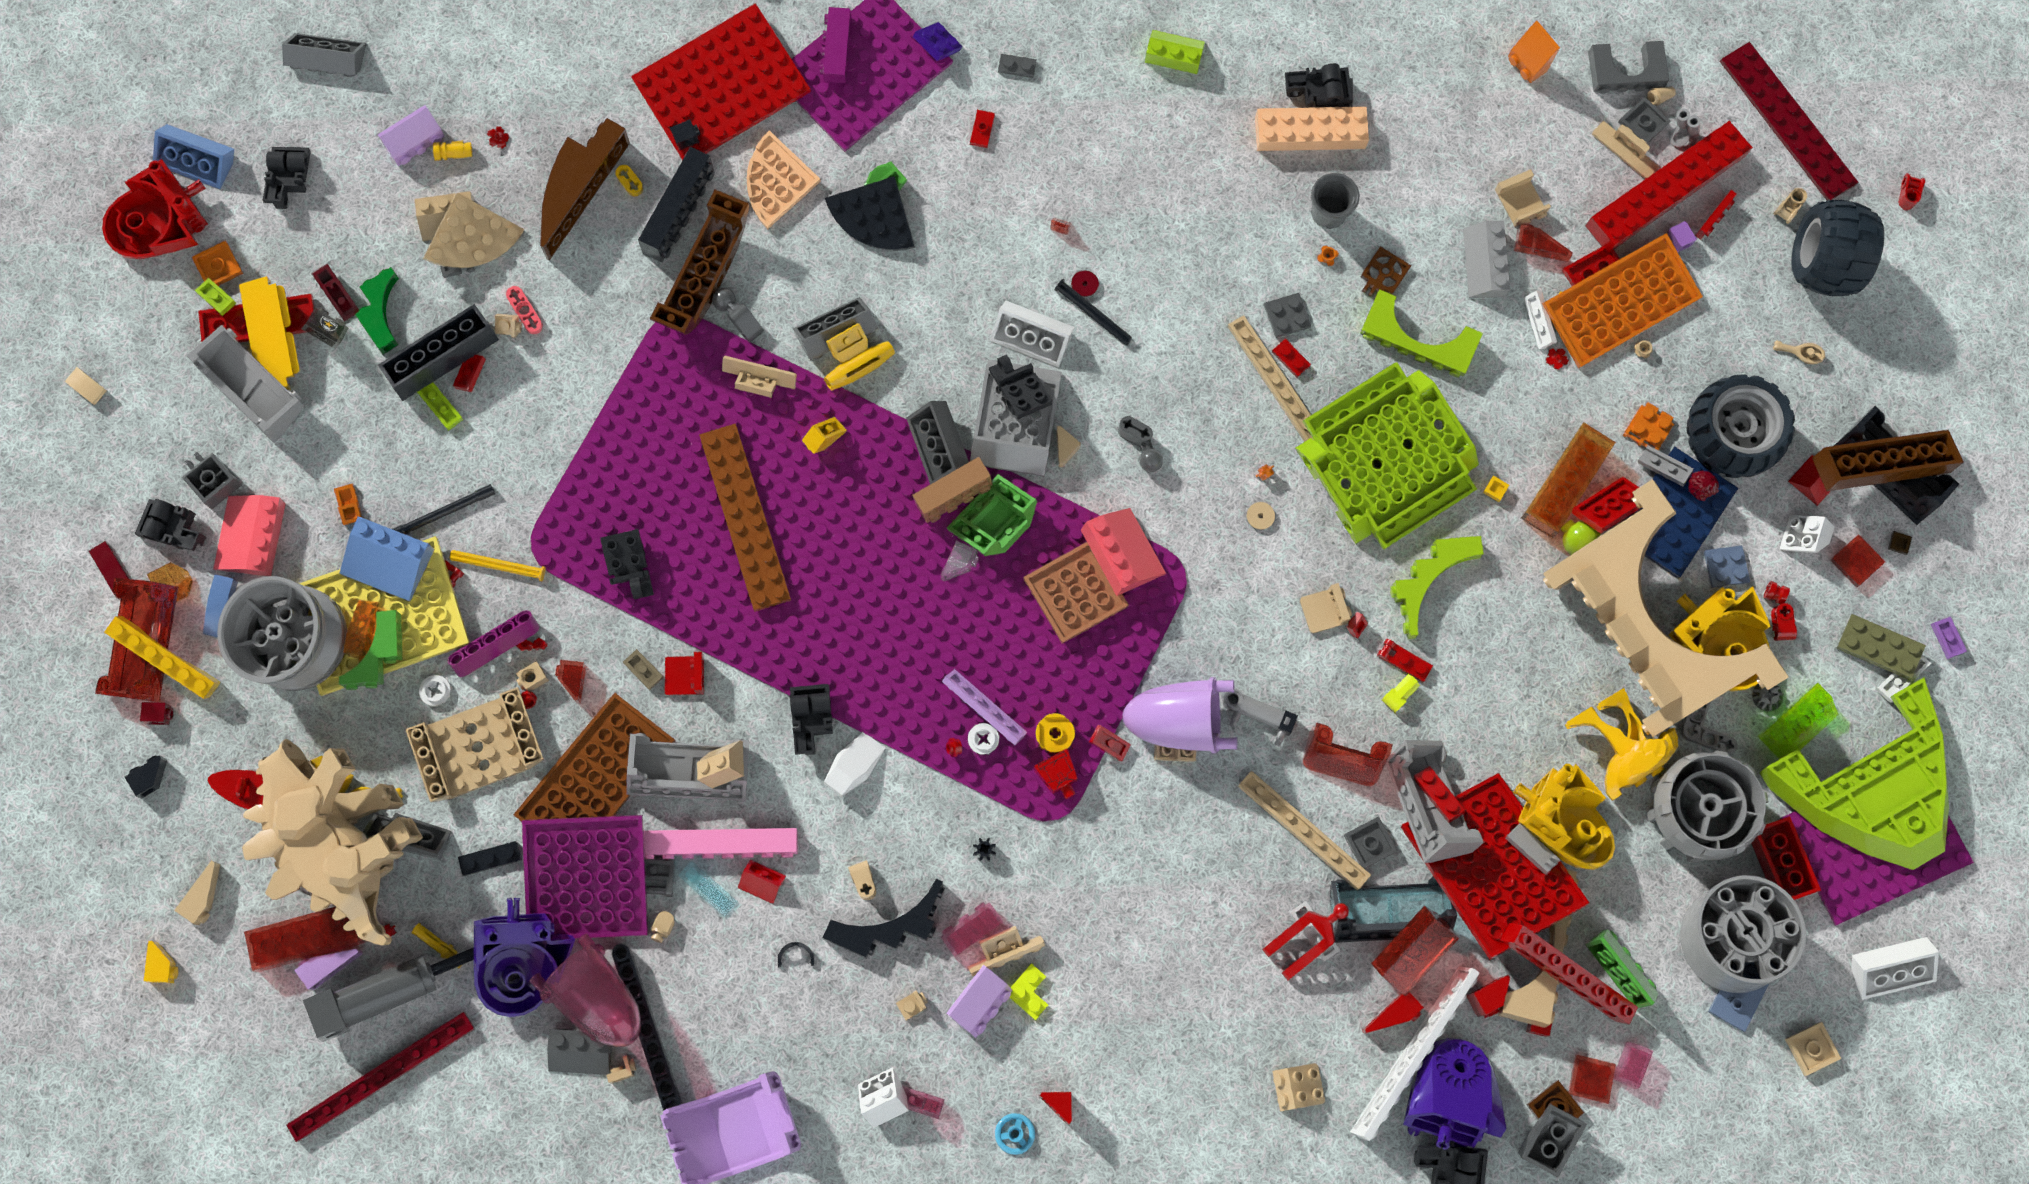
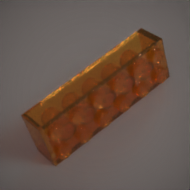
[1521,422,1616,539]

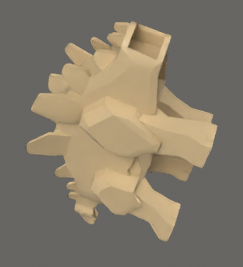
[242,739,423,945]

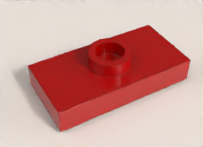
[970,109,995,148]

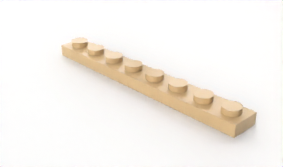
[1227,315,1314,442]
[1238,771,1371,891]

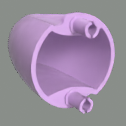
[1123,677,1238,754]

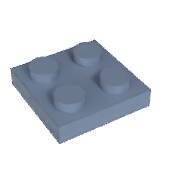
[1704,545,1750,588]

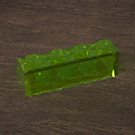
[1757,683,1839,759]

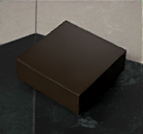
[1888,531,1912,555]

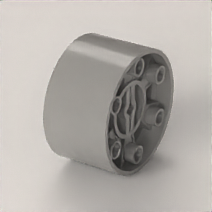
[1680,875,1806,993]

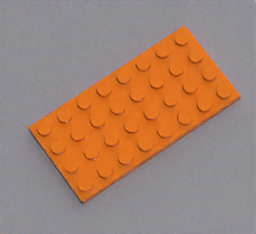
[1542,233,1703,368]

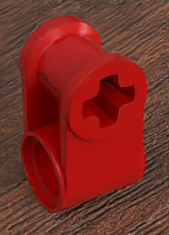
[1898,173,1925,210]
[1771,603,1797,641]

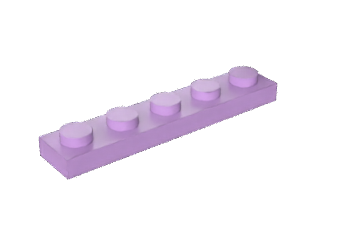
[942,669,1027,745]

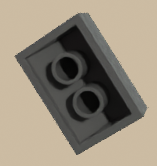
[547,1029,614,1075]

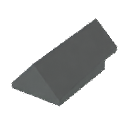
[363,813,451,860]

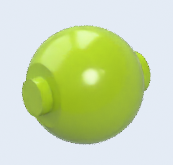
[1561,519,1601,555]

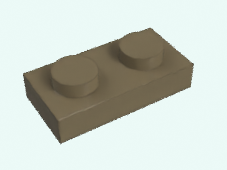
[623,649,664,691]

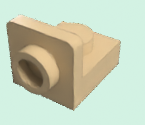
[495,314,522,338]
[896,990,928,1021]
[607,1055,637,1084]

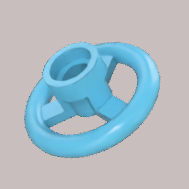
[995,1113,1035,1155]

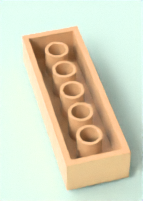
[1255,107,1369,151]

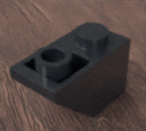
[124,755,167,799]

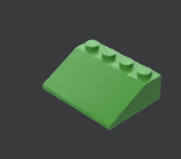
[1585,929,1658,1008]

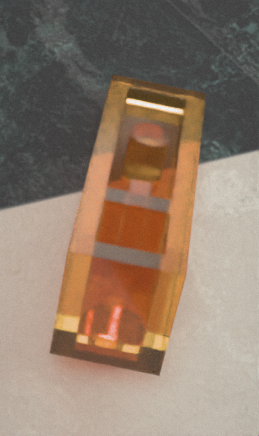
[343,600,379,659]

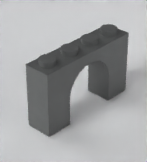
[1588,41,1669,94]

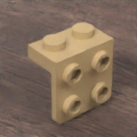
[1300,583,1352,634]
[1272,1063,1325,1111]

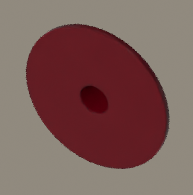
[1071,270,1099,297]

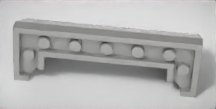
[187,325,304,443]
[627,733,749,801]
[1384,740,1484,863]

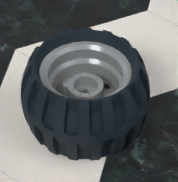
[1686,374,1795,478]

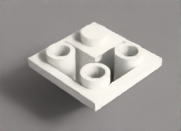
[1780,515,1835,553]

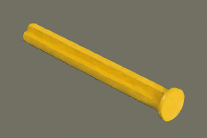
[450,550,546,582]

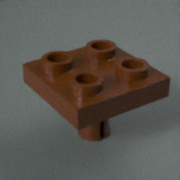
[1526,1080,1584,1120]

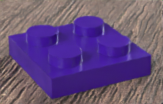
[913,22,963,61]

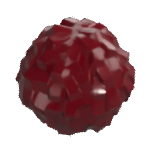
[1688,471,1719,501]

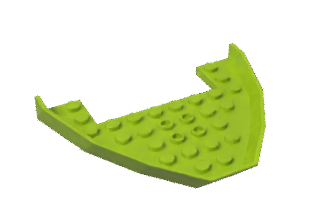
[1759,677,1949,870]

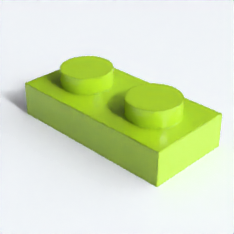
[195,278,236,316]

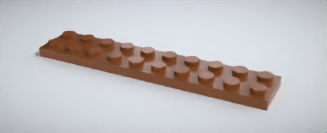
[699,423,791,612]

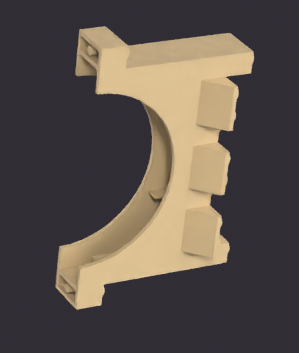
[1543,479,1789,737]

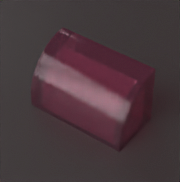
[1612,1042,1653,1089]

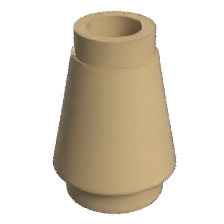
[1647,86,1676,106]

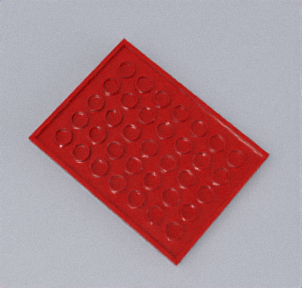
[631,3,811,160]
[1401,773,1590,960]

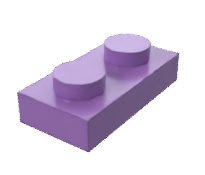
[1930,616,1967,659]

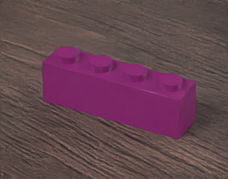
[820,7,851,83]

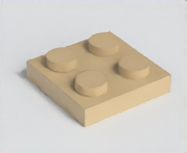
[1785,1022,1841,1076]

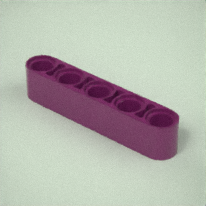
[448,610,540,677]

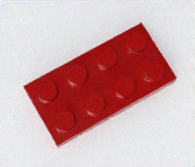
[1572,476,1640,534]

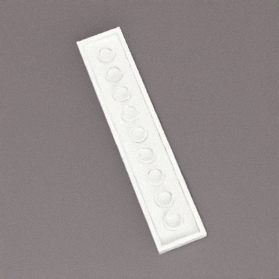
[1350,966,1479,1141]

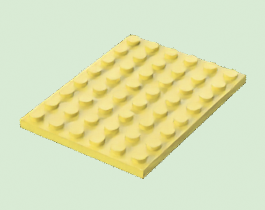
[299,536,470,696]

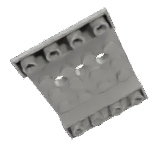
[970,359,1062,477]

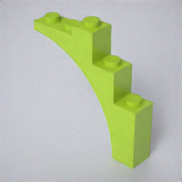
[1390,536,1484,639]

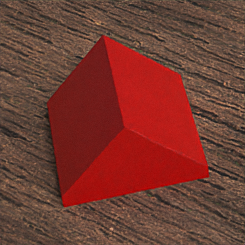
[1788,455,1830,506]
[1039,1092,1072,1125]

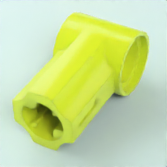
[1381,674,1420,713]

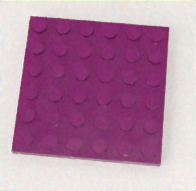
[522,815,648,938]

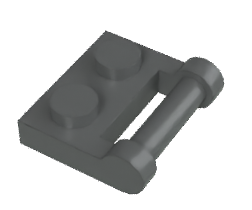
[645,860,675,897]

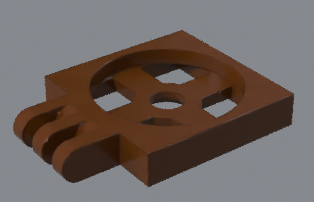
[1360,246,1412,299]

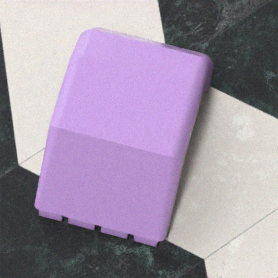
[660,1071,801,1184]

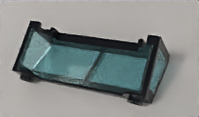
[1329,876,1457,943]

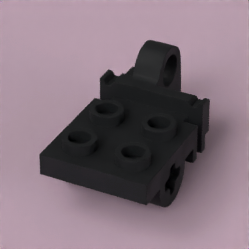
[1285,63,1353,108]
[262,147,311,209]
[989,355,1052,419]
[135,499,206,551]
[600,529,654,599]
[790,684,833,755]
[1414,1144,1488,1184]

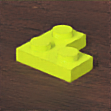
[1009,963,1048,1020]

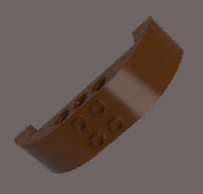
[650,189,749,334]

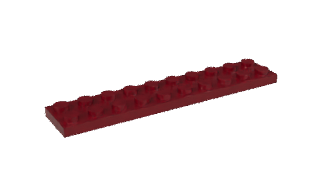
[1719,41,1859,200]

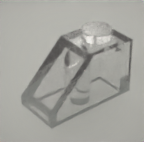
[941,541,979,581]

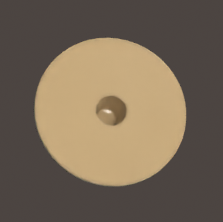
[1247,502,1275,530]

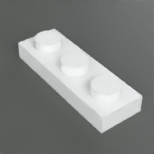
[1524,290,1557,349]
[1876,656,1931,703]
[1289,901,1340,962]

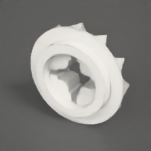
[419,675,451,706]
[968,723,999,755]

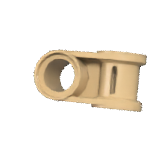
[1773,188,1807,224]
[848,860,876,901]

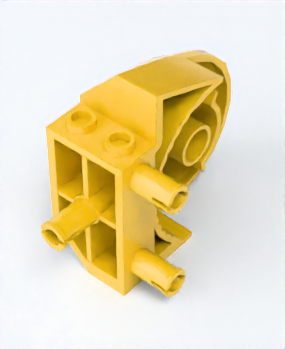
[1668,586,1771,692]
[1513,763,1615,870]

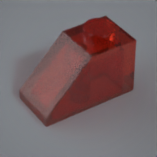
[555,660,586,704]

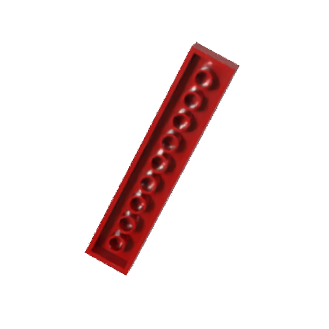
[1585,120,1753,253]

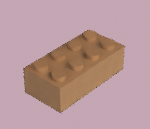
[912,457,992,523]

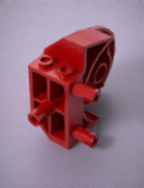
[102,159,208,259]

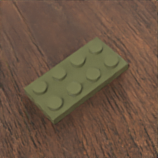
[1836,614,1926,680]

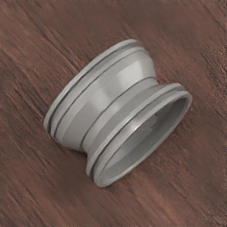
[217,576,348,691]

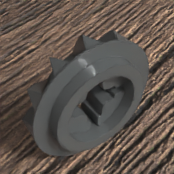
[1752,684,1784,711]

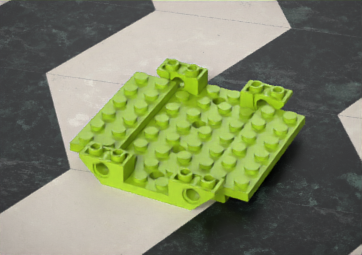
[1295,362,1479,549]

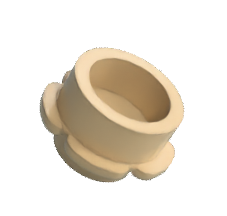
[1634,340,1653,358]

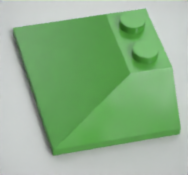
[947,474,1037,556]

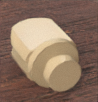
[651,911,675,943]

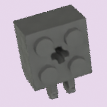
[182,452,242,510]

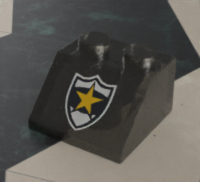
[301,308,349,349]

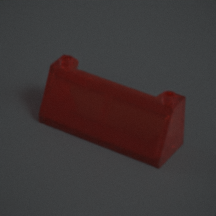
[95,578,178,702]

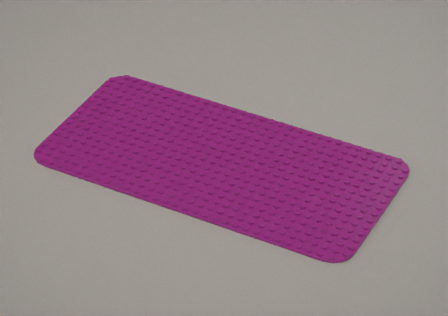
[530,319,1187,822]

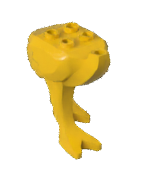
[1565,688,1679,801]

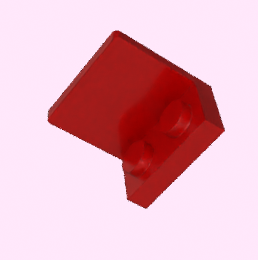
[665,652,704,695]

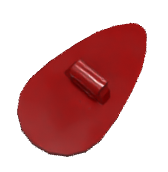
[207,770,264,809]

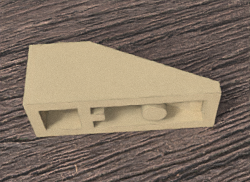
[174,860,220,925]

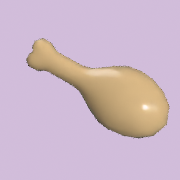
[1773,340,1825,364]

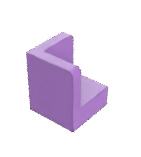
[1667,221,1697,252]

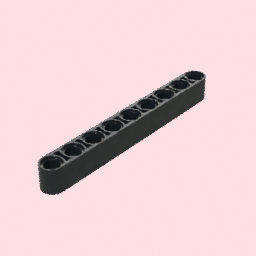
[612,944,683,1111]

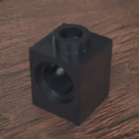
[670,120,701,151]

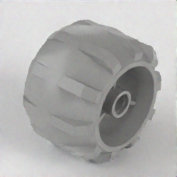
[1647,750,1769,863]

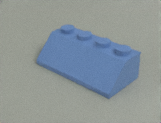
[153,124,234,189]

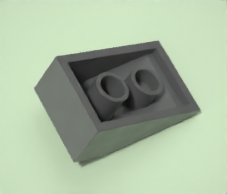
[1518,1104,1587,1178]

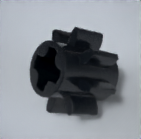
[973,838,996,862]

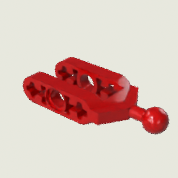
[1262,903,1349,981]

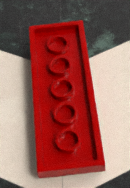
[198,294,317,343]

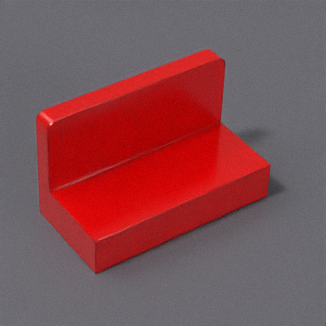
[738,860,786,904]

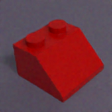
[1467,975,1510,1018]

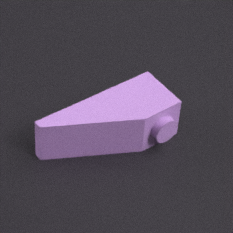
[295,949,363,991]

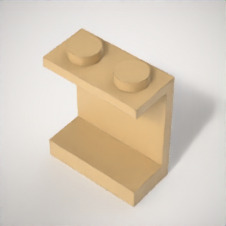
[1495,169,1551,227]

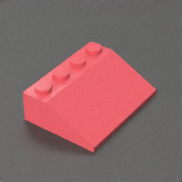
[213,495,286,576]
[1081,508,1166,596]

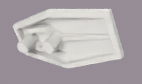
[824,732,885,797]

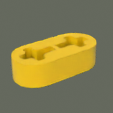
[615,165,643,197]

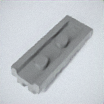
[1638,445,1693,486]
[1505,823,1560,875]

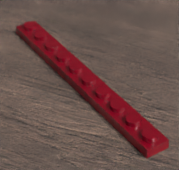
[286,1012,475,1142]

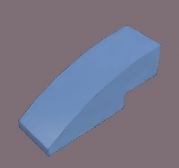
[203,574,238,637]

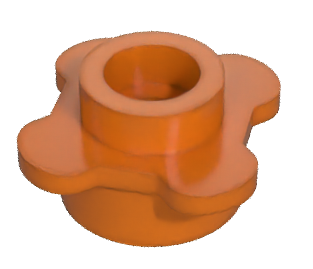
[1317,246,1339,266]
[1255,464,1275,481]

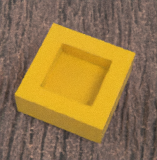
[1483,475,1509,502]

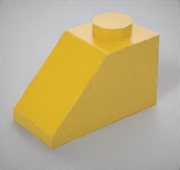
[802,417,847,454]
[144,941,178,983]

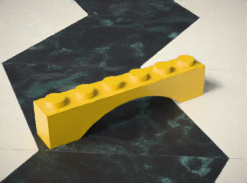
[104,616,221,699]

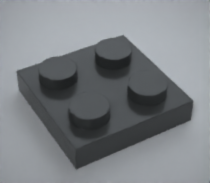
[1618,97,1671,144]
[1264,293,1311,338]
[1344,816,1397,869]

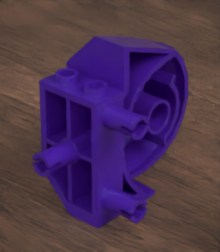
[474,898,575,1017]
[1403,1038,1507,1149]

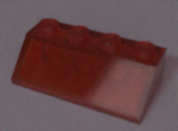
[1371,906,1459,996]

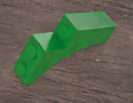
[355,267,399,355]

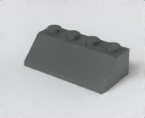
[282,33,366,77]
[793,297,878,361]
[906,401,969,485]

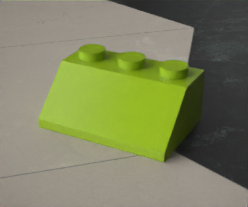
[1145,29,1205,74]

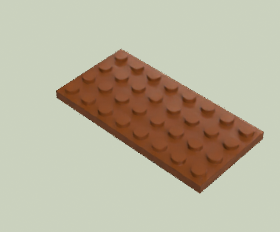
[513,692,676,822]

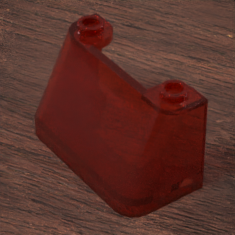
[1303,723,1393,787]

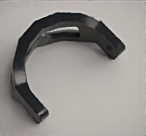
[778,942,814,967]

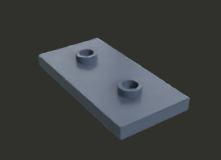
[1708,961,1777,1032]

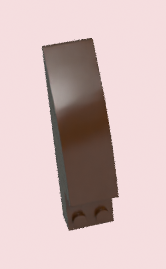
[540,118,630,261]

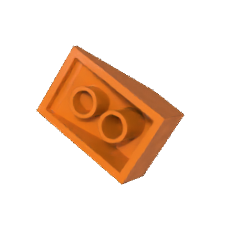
[1508,21,1560,83]

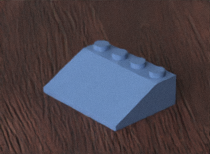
[339,516,434,602]

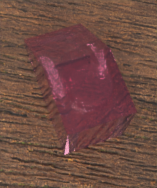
[902,1086,945,1119]

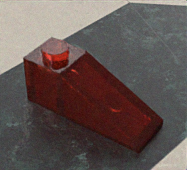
[1514,224,1573,262]

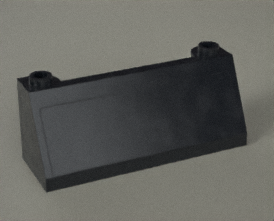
[1834,406,1959,525]

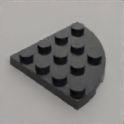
[825,176,915,251]

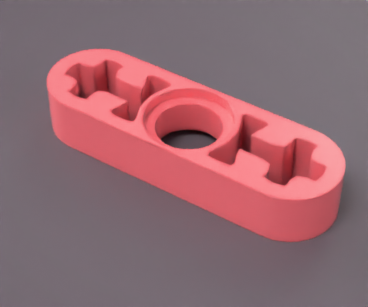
[506,286,543,334]

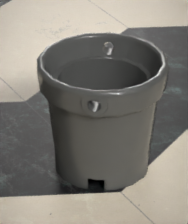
[1311,173,1360,229]

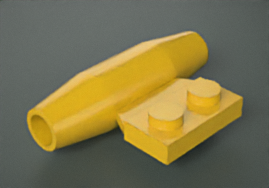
[824,323,895,391]

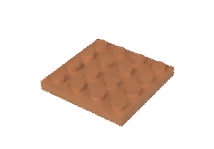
[1023,542,1129,644]

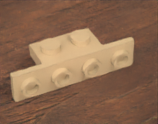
[1592,120,1659,179]
[722,356,797,397]
[967,926,1045,976]

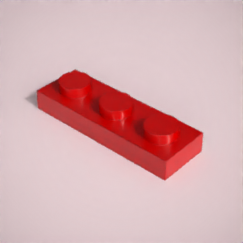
[1695,190,1737,240]
[1414,766,1465,823]

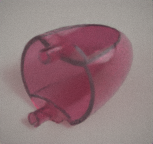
[529,933,641,1047]

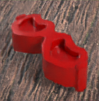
[516,638,548,651]

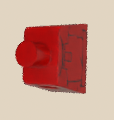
[1034,749,1077,799]

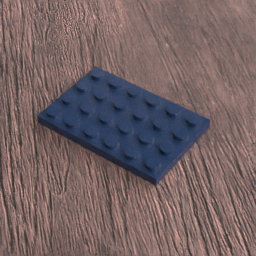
[1626,446,1738,579]

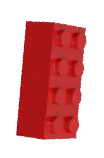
[1751,816,1821,900]

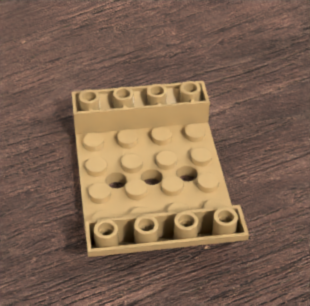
[405,687,544,803]

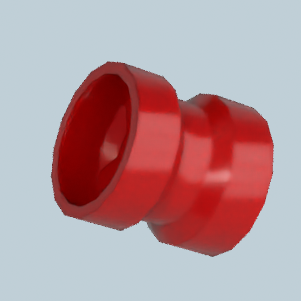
[1763,581,1790,604]

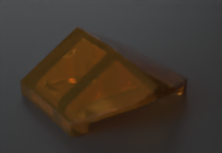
[147,562,193,608]

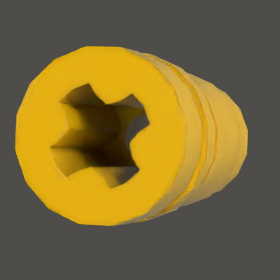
[433,140,473,161]

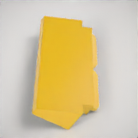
[239,276,300,390]

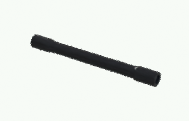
[392,484,496,535]

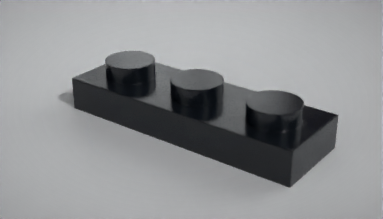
[458,841,521,877]

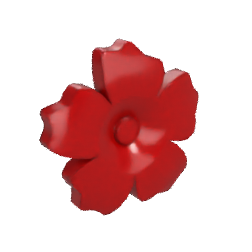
[487,126,510,149]
[1546,348,1569,370]

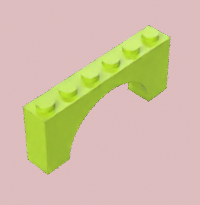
[1360,289,1483,378]

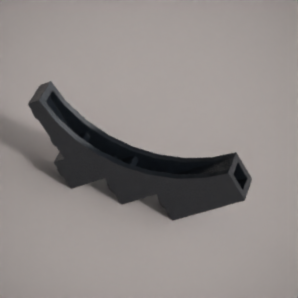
[822,879,945,959]

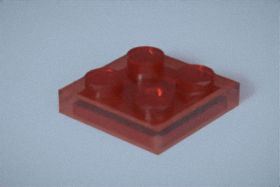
[1830,534,1885,588]
[1568,1054,1616,1104]

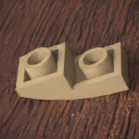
[65,367,107,405]
[1154,745,1196,762]

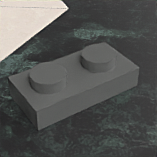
[998,54,1037,78]

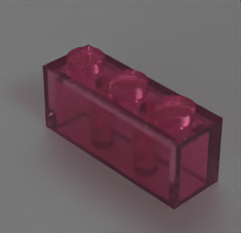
[941,902,1003,958]

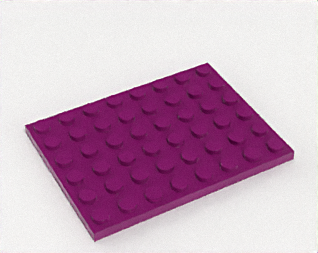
[792,0,953,152]
[1780,811,1974,926]

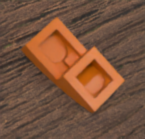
[334,483,362,525]

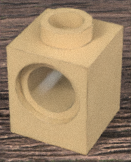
[516,661,549,691]

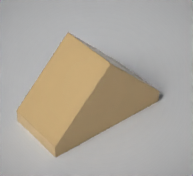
[1056,426,1081,467]

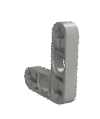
[1681,702,1738,755]

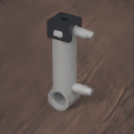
[1222,689,1298,747]

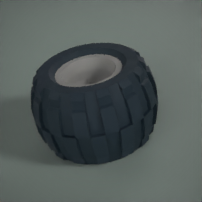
[1791,200,1884,297]

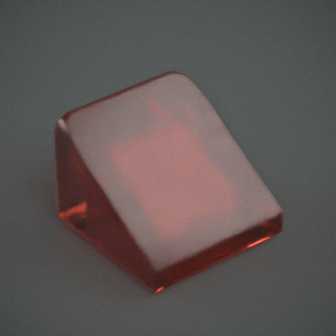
[1050,218,1071,235]

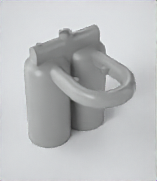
[1669,108,1701,147]

